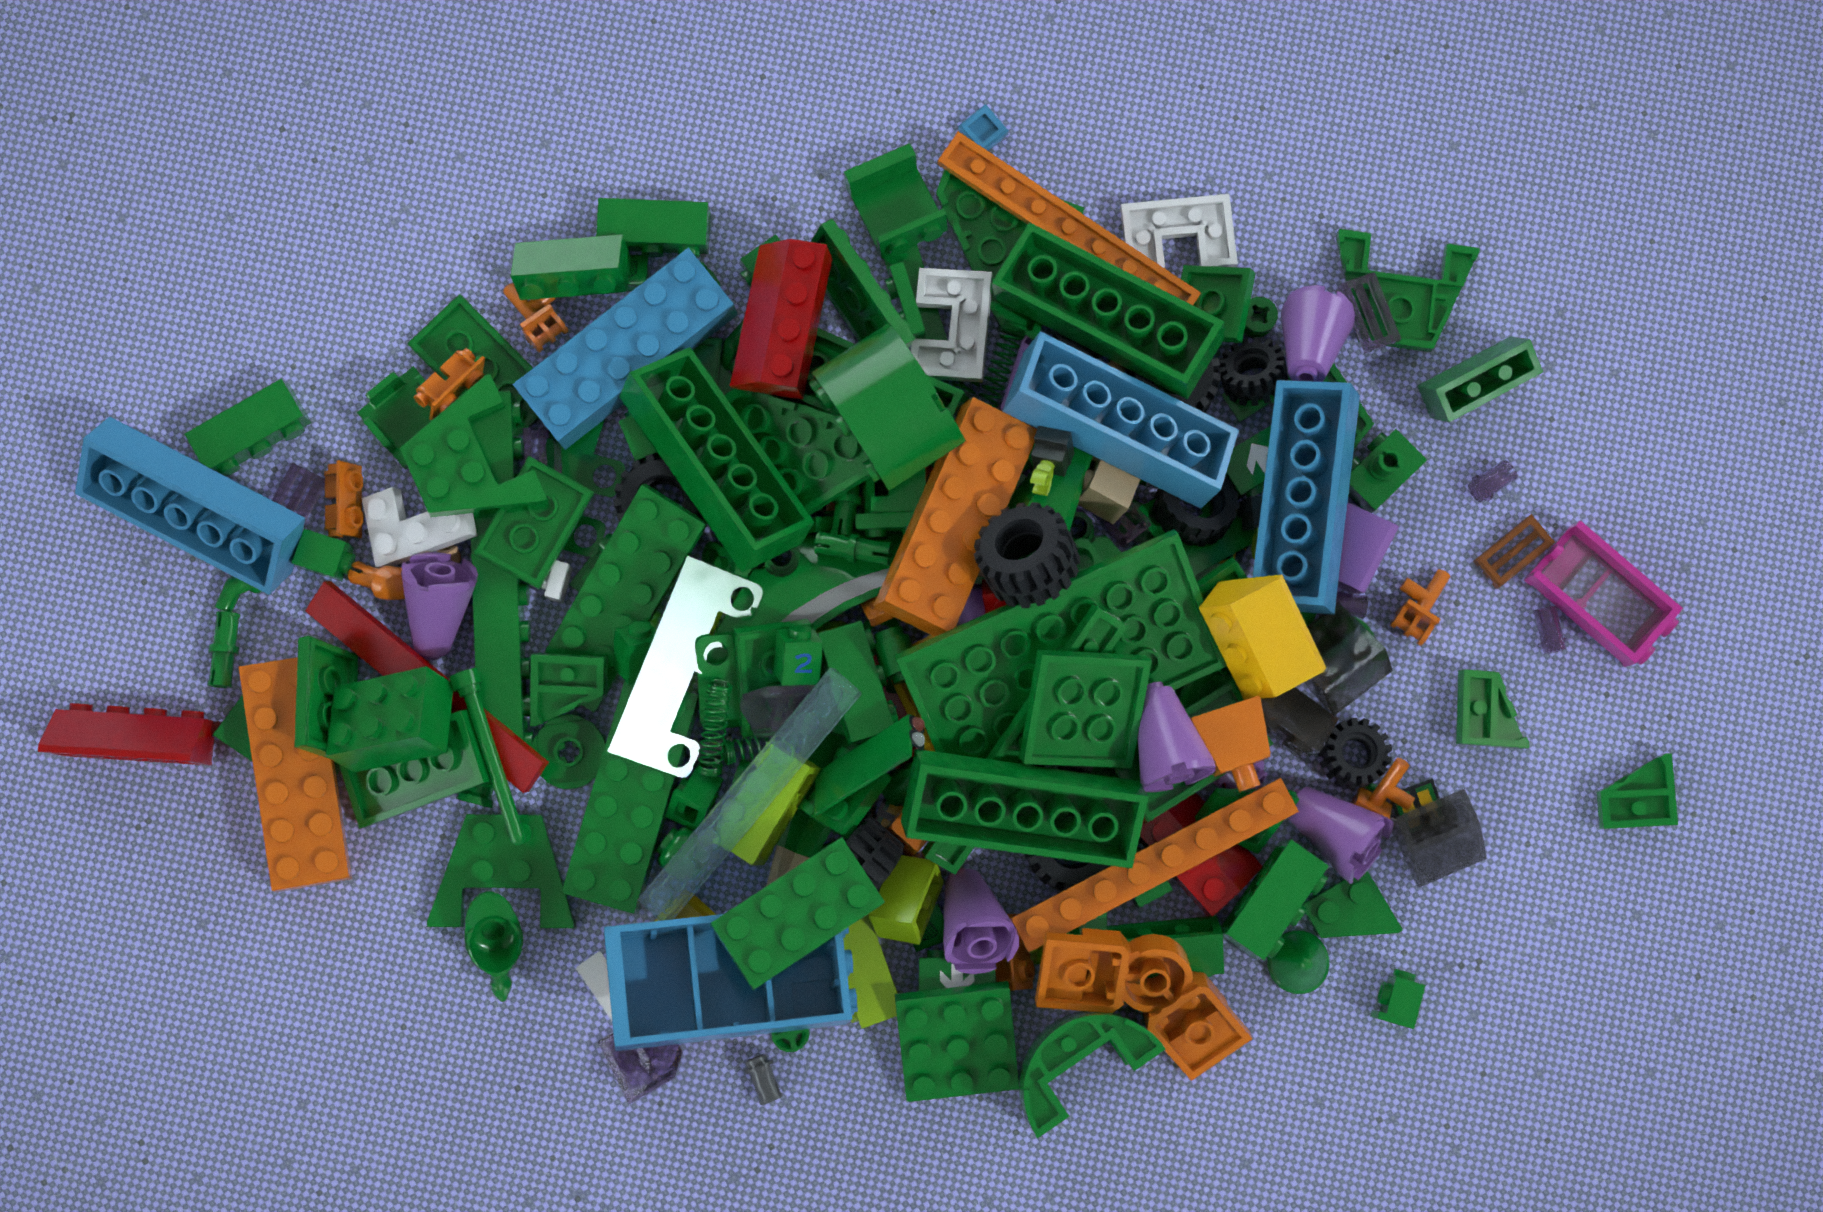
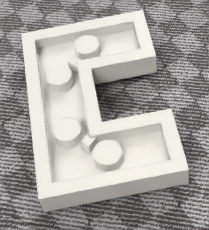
[1120,194,1238,268]
[911,268,993,382]
[362,487,478,569]

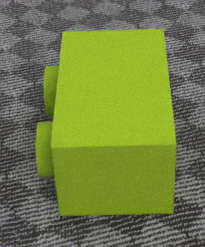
[868,855,944,945]

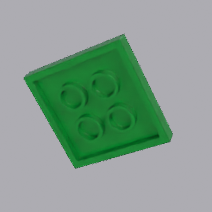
[1019,650,1152,768]
[895,981,1019,1102]

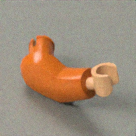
[348,545,461,600]

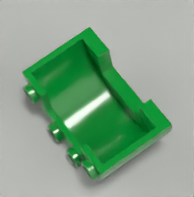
[808,323,966,491]
[1019,1011,1166,1139]

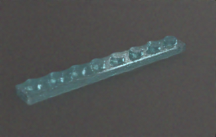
[637,667,862,921]

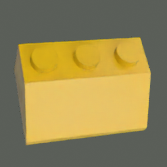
[1199,574,1326,700]

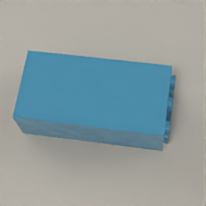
[604,914,858,1051]

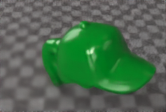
[464,891,523,1002]

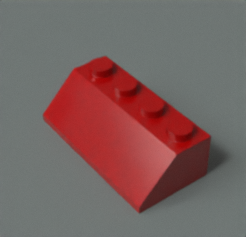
[730,239,832,400]
[38,703,216,766]
[1139,793,1263,917]

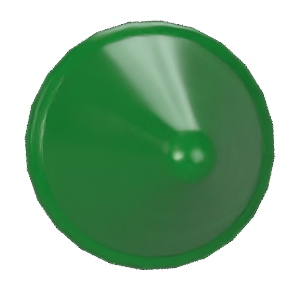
[1267,930,1330,994]

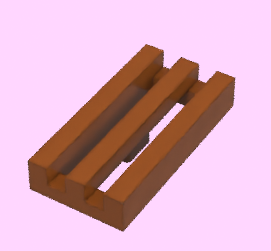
[1473,514,1555,589]

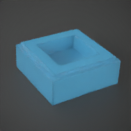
[958,104,1009,151]

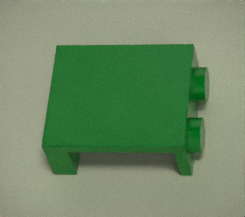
[844,143,948,259]

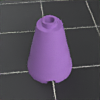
[1281,285,1355,382]
[401,552,478,660]
[1138,682,1216,792]
[1288,786,1394,884]
[943,868,1019,974]

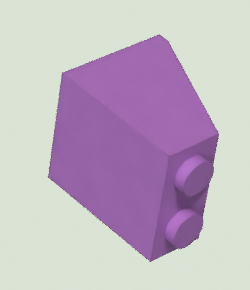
[1338,503,1399,594]

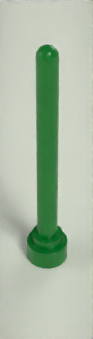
[449,667,526,846]

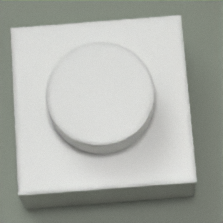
[541,561,573,604]

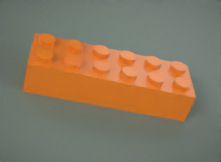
[873,397,1037,636]
[239,657,352,892]

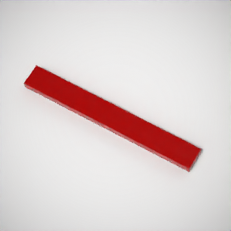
[305,581,549,793]

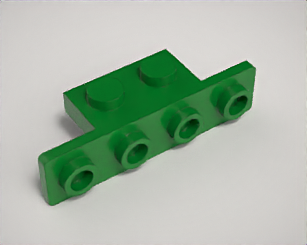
[883,244,948,341]

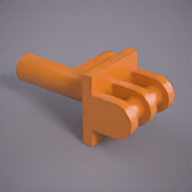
[503,283,569,353]
[1389,569,1450,646]
[1350,757,1415,819]

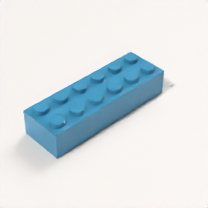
[513,248,738,450]
[1002,331,1239,508]
[1252,380,1360,614]
[75,417,305,595]

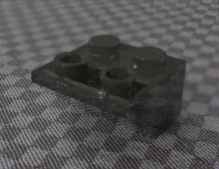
[1304,602,1393,716]
[1261,687,1339,758]
[1390,788,1487,888]

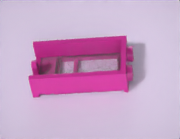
[1524,520,1683,667]

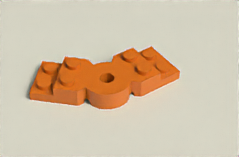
[1035,928,1253,1081]

